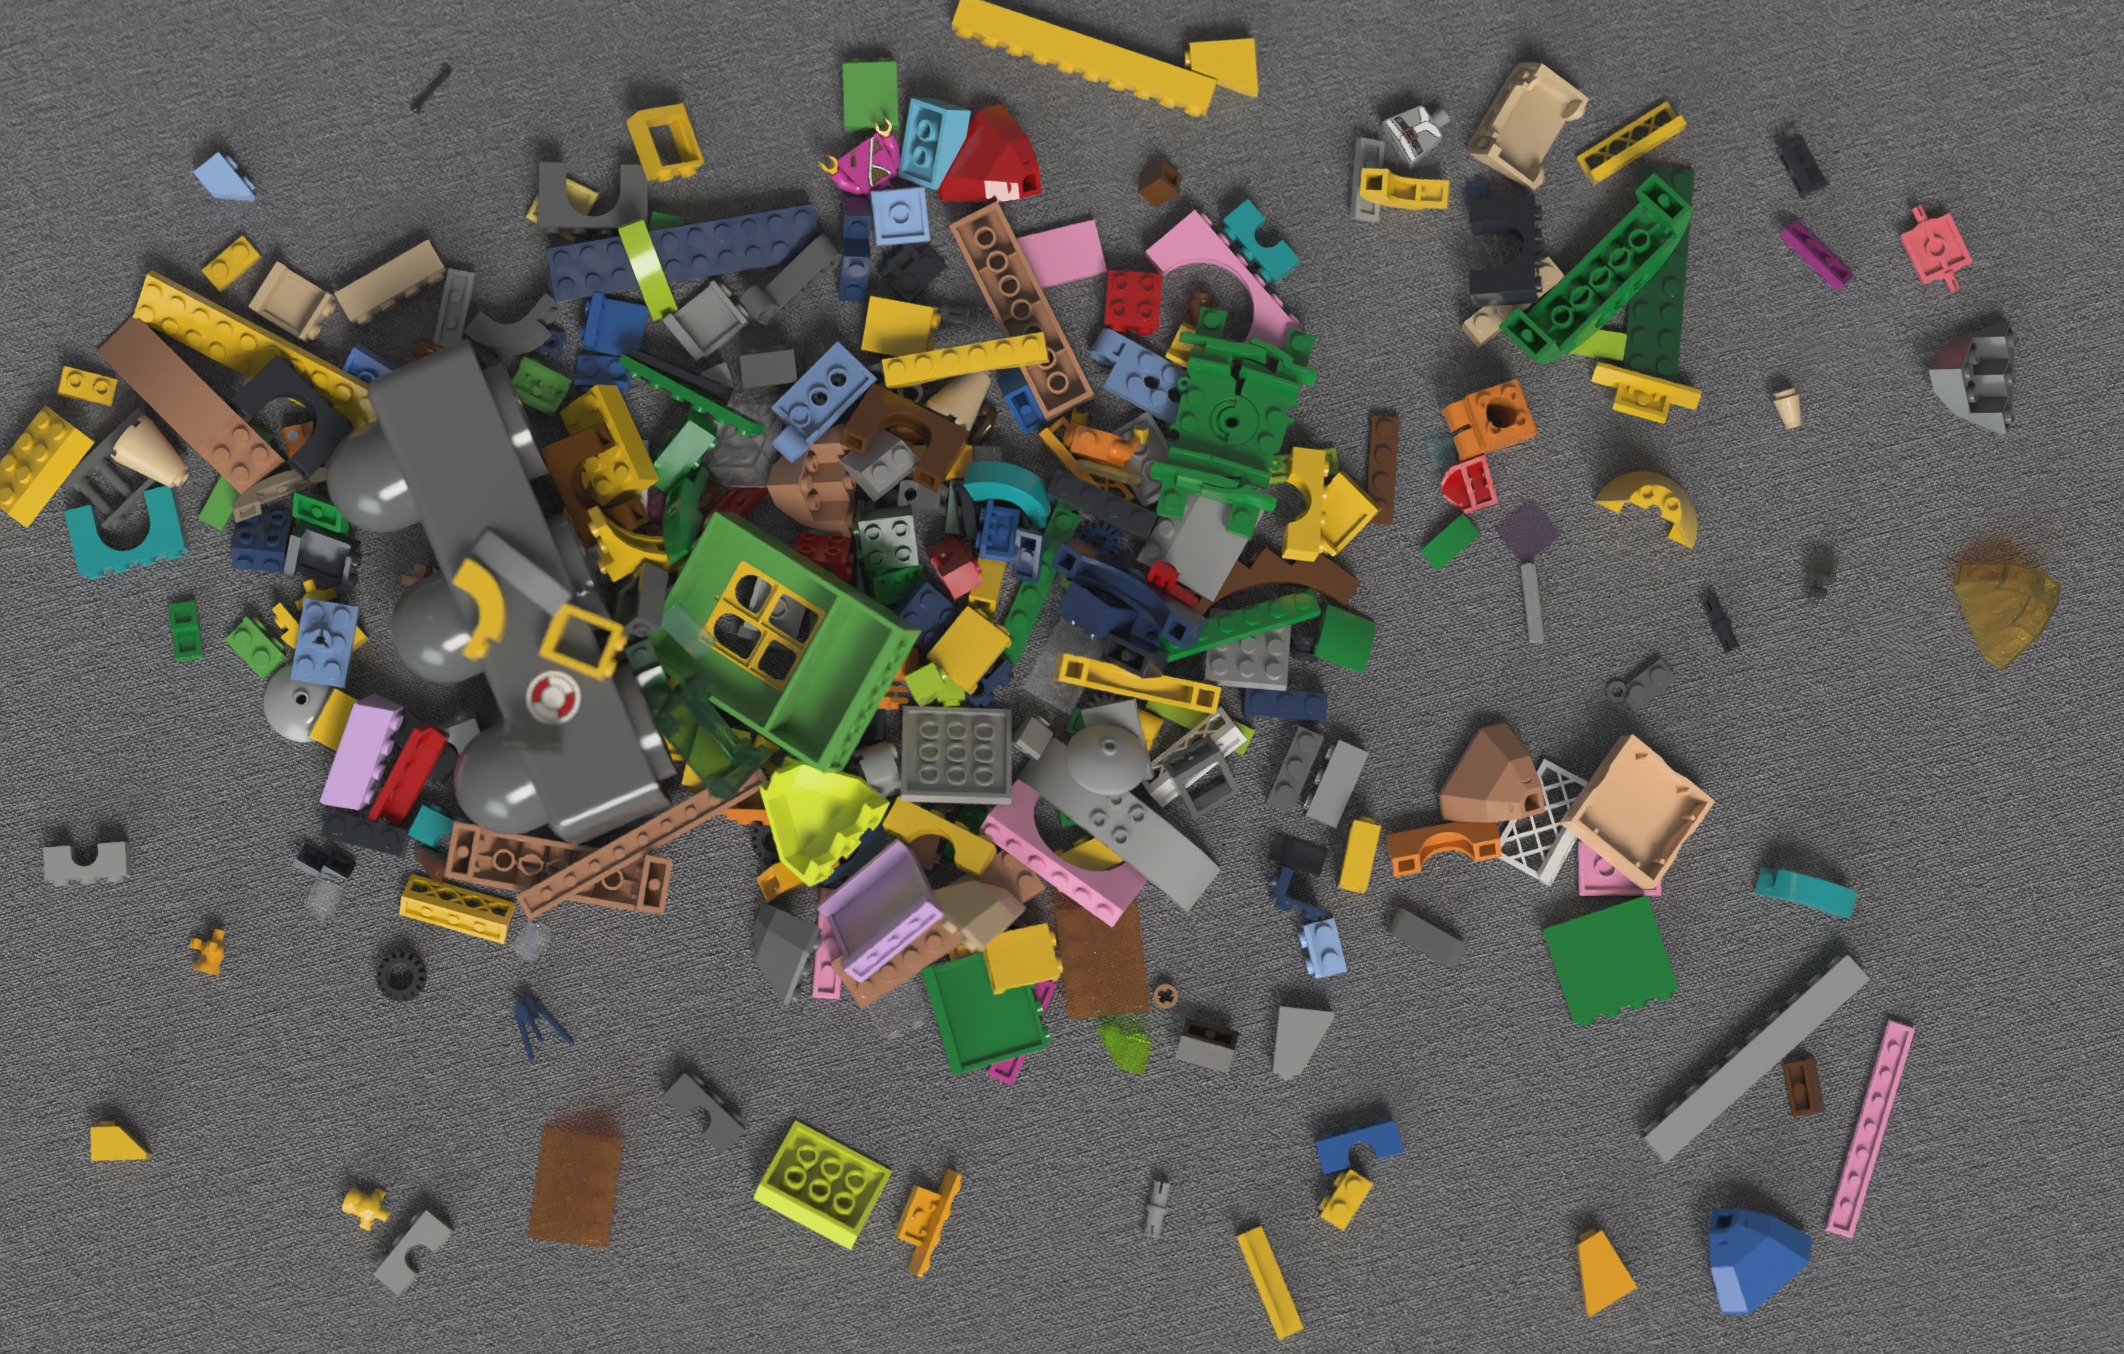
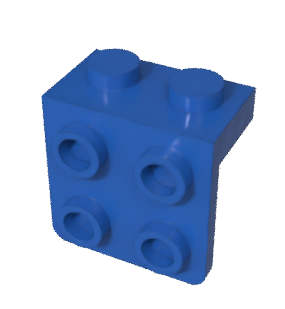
[579,292,648,357]

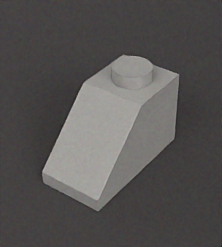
[1012,715,1053,760]

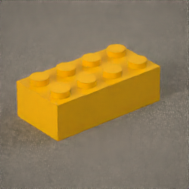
[560,385,660,507]
[0,405,94,528]

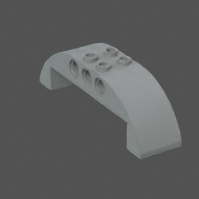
[1016,737,1221,913]

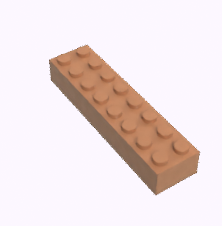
[949,201,1096,421]
[831,850,1045,1011]

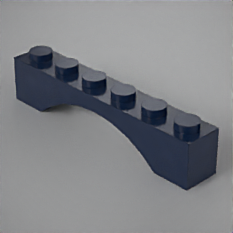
[1051,537,1208,649]

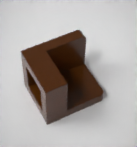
[1137,160,1182,207]

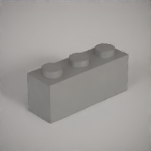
[1303,740,1369,830]

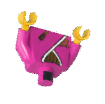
[818,116,900,197]

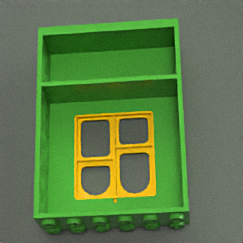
[649,512,922,774]

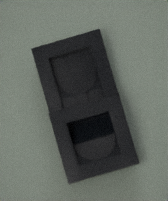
[292,843,357,883]

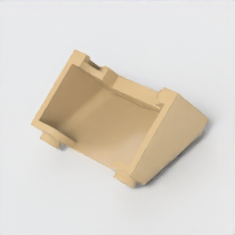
[1466,62,1589,190]

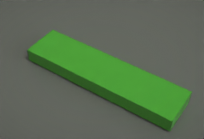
[198,424,275,532]

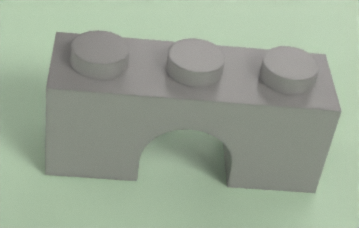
[43,842,132,886]
[373,1210,455,1296]

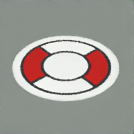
[527,671,580,724]

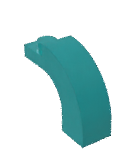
[963,461,1050,529]
[1754,867,1857,919]

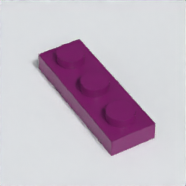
[1779,219,1854,291]

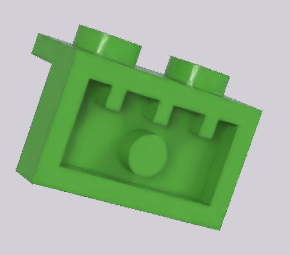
[224,616,286,679]

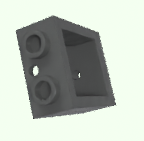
[610,562,669,647]
[1162,735,1241,820]

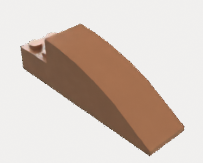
[97,315,286,495]

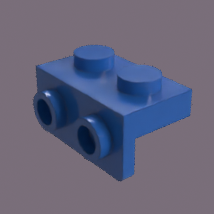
[976,499,1020,563]

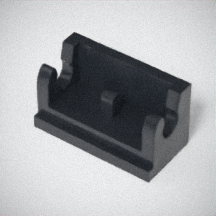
[1777,136,1829,199]

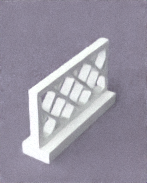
[1497,759,1588,887]

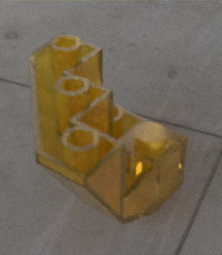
[1953,561,2061,671]

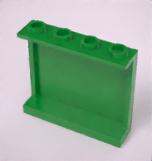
[1541,895,1678,1027]
[922,952,1052,1076]

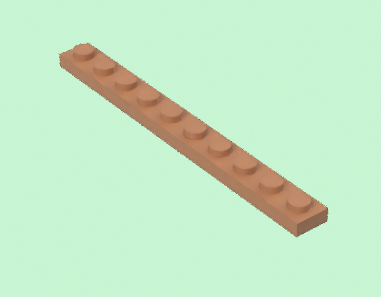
[516,761,767,920]

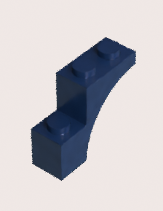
[838,197,872,302]

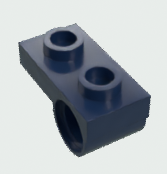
[964,659,1014,708]

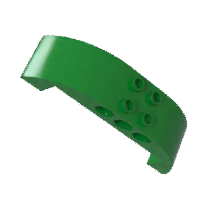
[1498,173,1693,364]

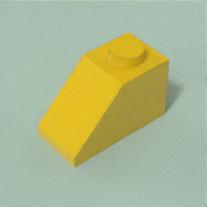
[91,1121,151,1161]

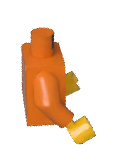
[1063,408,1150,468]

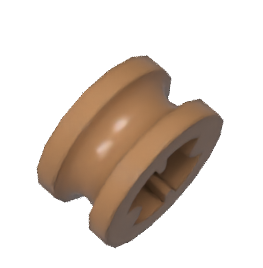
[1153,984,1178,1009]

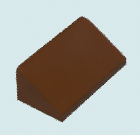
[1783,1058,1824,1117]

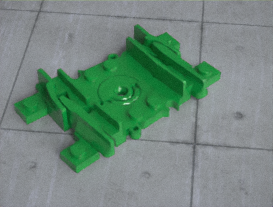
[1150,306,1318,540]

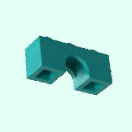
[1222,199,1300,285]
[408,804,470,848]

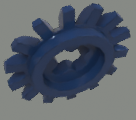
[1078,519,1123,559]

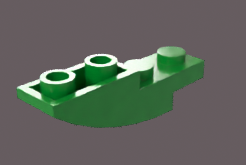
[663,466,710,564]

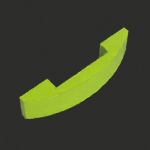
[617,218,678,321]

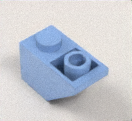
[194,152,256,201]

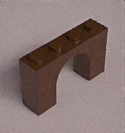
[840,383,970,493]
[540,421,650,549]

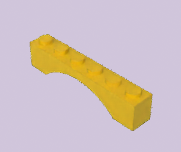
[882,332,1050,389]
[1052,653,1221,714]

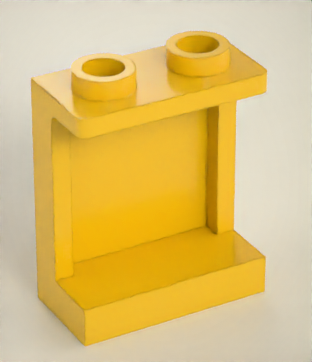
[861,296,941,356]
[1295,471,1382,557]
[926,606,1012,695]
[982,923,1063,995]

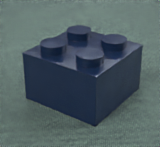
[891,578,962,656]
[1057,581,1139,640]

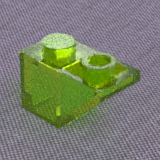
[1098,1025,1152,1076]

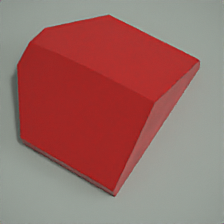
[1440,453,1499,514]

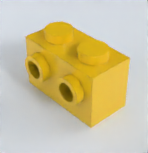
[1318,1169,1373,1231]

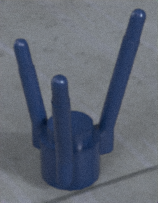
[513,997,574,1061]

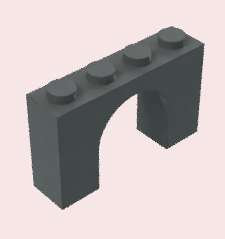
[538,162,648,237]

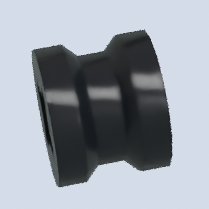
[1291,636,1319,663]

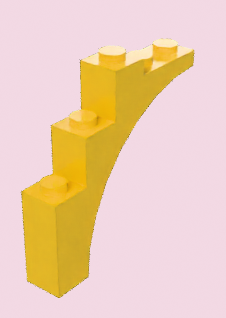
[588,506,701,582]

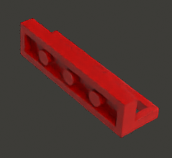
[368,721,450,827]

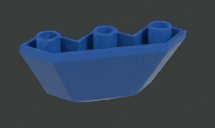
[1709,1209,1812,1315]

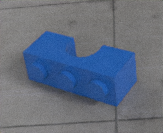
[1314,1117,1404,1174]

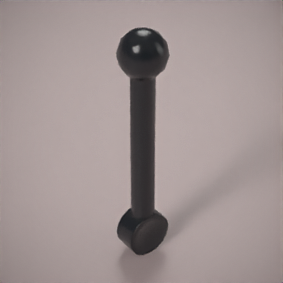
[411,68,452,113]

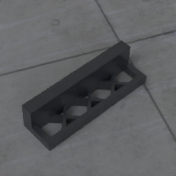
[626,347,734,405]

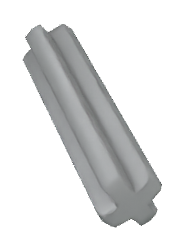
[1520,563,1544,643]

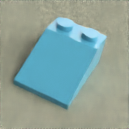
[898,98,971,190]

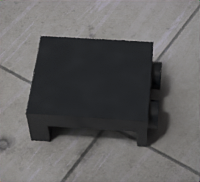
[952,482,1031,540]
[283,520,363,597]

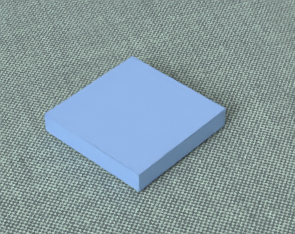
[870,187,930,246]

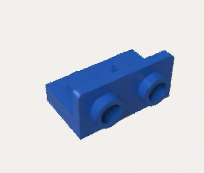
[574,355,631,395]

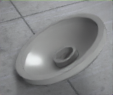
[264,663,345,743]
[1065,725,1148,795]

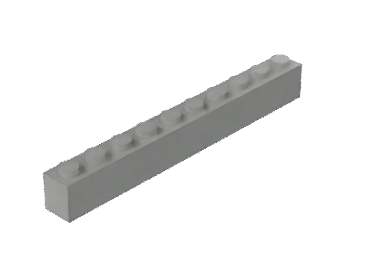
[1642,955,1870,1163]

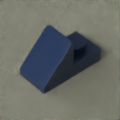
[1011,527,1049,584]

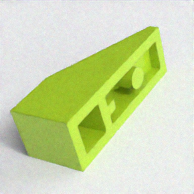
[904,662,949,707]

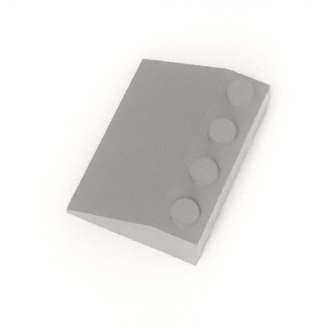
[1137,495,1265,602]

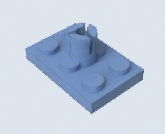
[290,598,360,688]

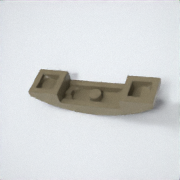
[232,468,328,523]

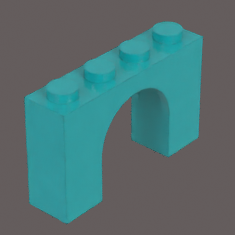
[64,486,189,580]

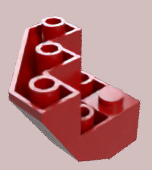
[938,104,1042,203]

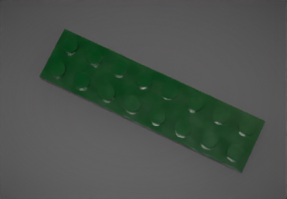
[1623,165,1695,383]

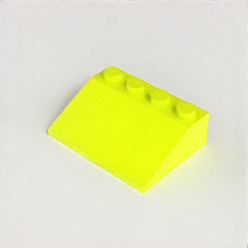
[754,1120,892,1250]

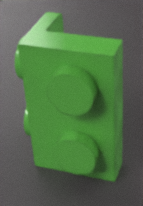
[512,357,571,418]

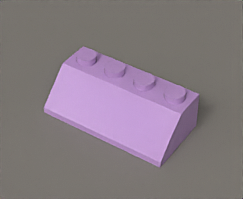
[320,694,404,810]

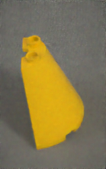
[1594,471,1698,549]

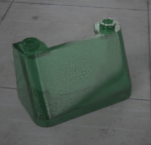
[654,671,772,799]

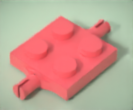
[1899,205,1973,293]

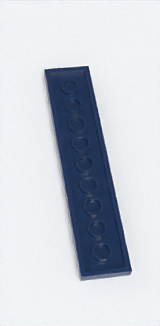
[546,203,819,302]

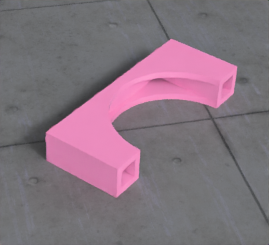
[1145,210,1301,366]
[979,779,1148,927]

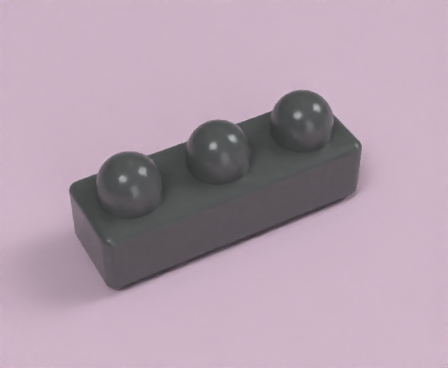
[327,339,677,846]

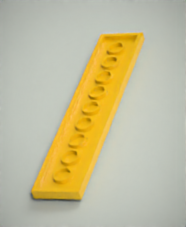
[133,270,378,430]

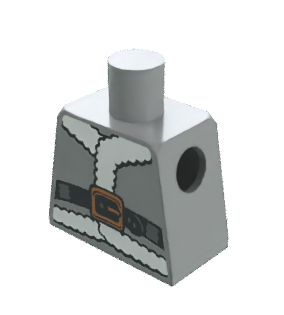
[1381,105,1450,170]

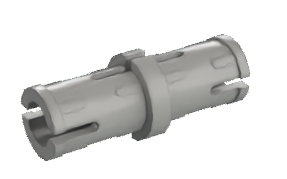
[1142,1181,1171,1239]

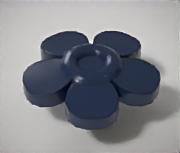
[1464,179,1495,207]

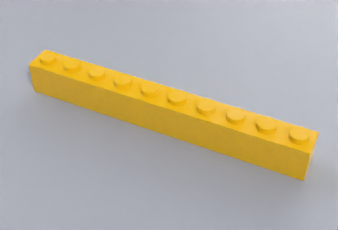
[952,0,1217,117]

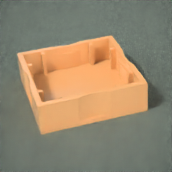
[1560,734,1715,890]

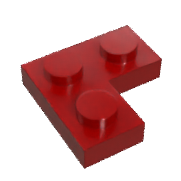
[1146,559,1199,610]

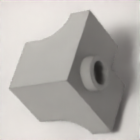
[437,710,482,755]

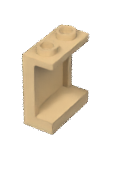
[248,261,336,344]

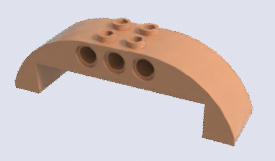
[444,822,673,914]

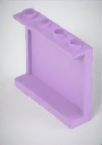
[815,839,944,983]

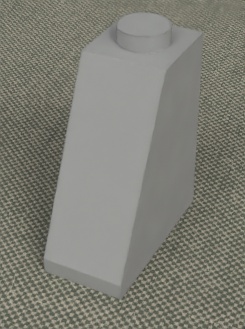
[1272,1006,1335,1080]

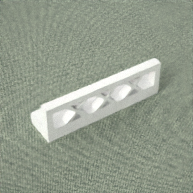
[1141,707,1247,808]

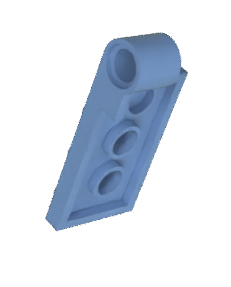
[1090,328,1190,425]
[771,341,877,464]

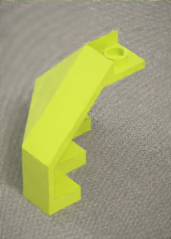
[759,757,890,887]

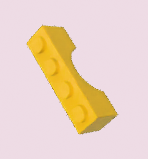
[1282,447,1329,562]
[883,796,997,880]

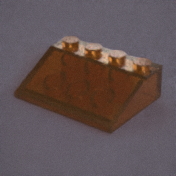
[1056,903,1150,1021]
[528,1128,625,1249]

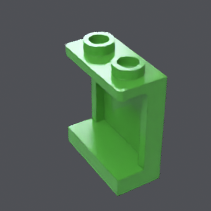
[843,58,899,132]

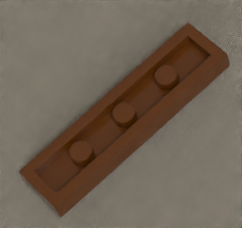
[1367,415,1399,526]

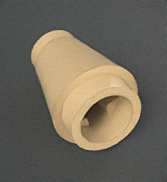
[1773,388,1802,429]

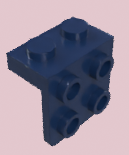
[230,508,293,573]
[1269,867,1326,921]

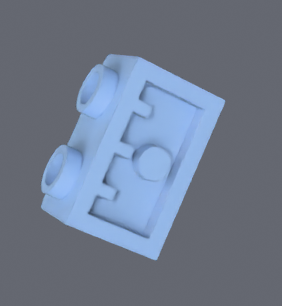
[1298,918,1347,979]

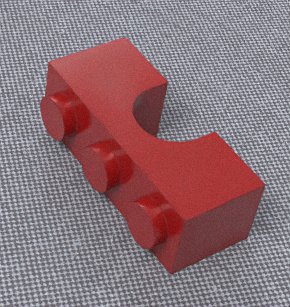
[925,535,983,600]

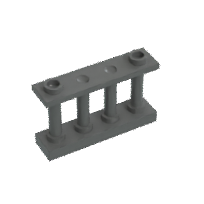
[62,407,188,532]

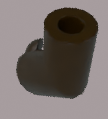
[971,404,998,445]

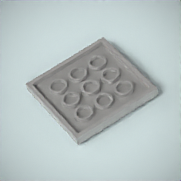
[901,706,1012,805]

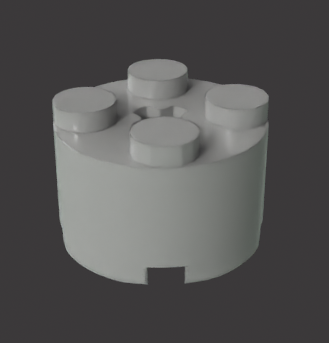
[853,741,901,798]

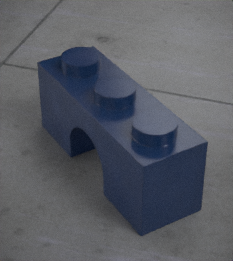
[1243,688,1328,724]

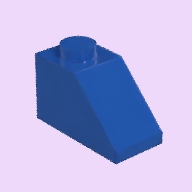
[996,367,1048,435]

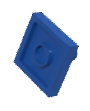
[343,343,398,384]

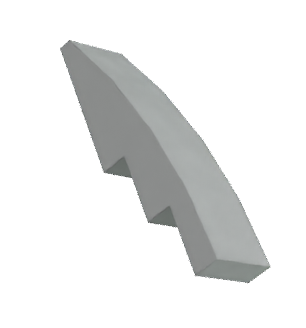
[471,530,572,618]

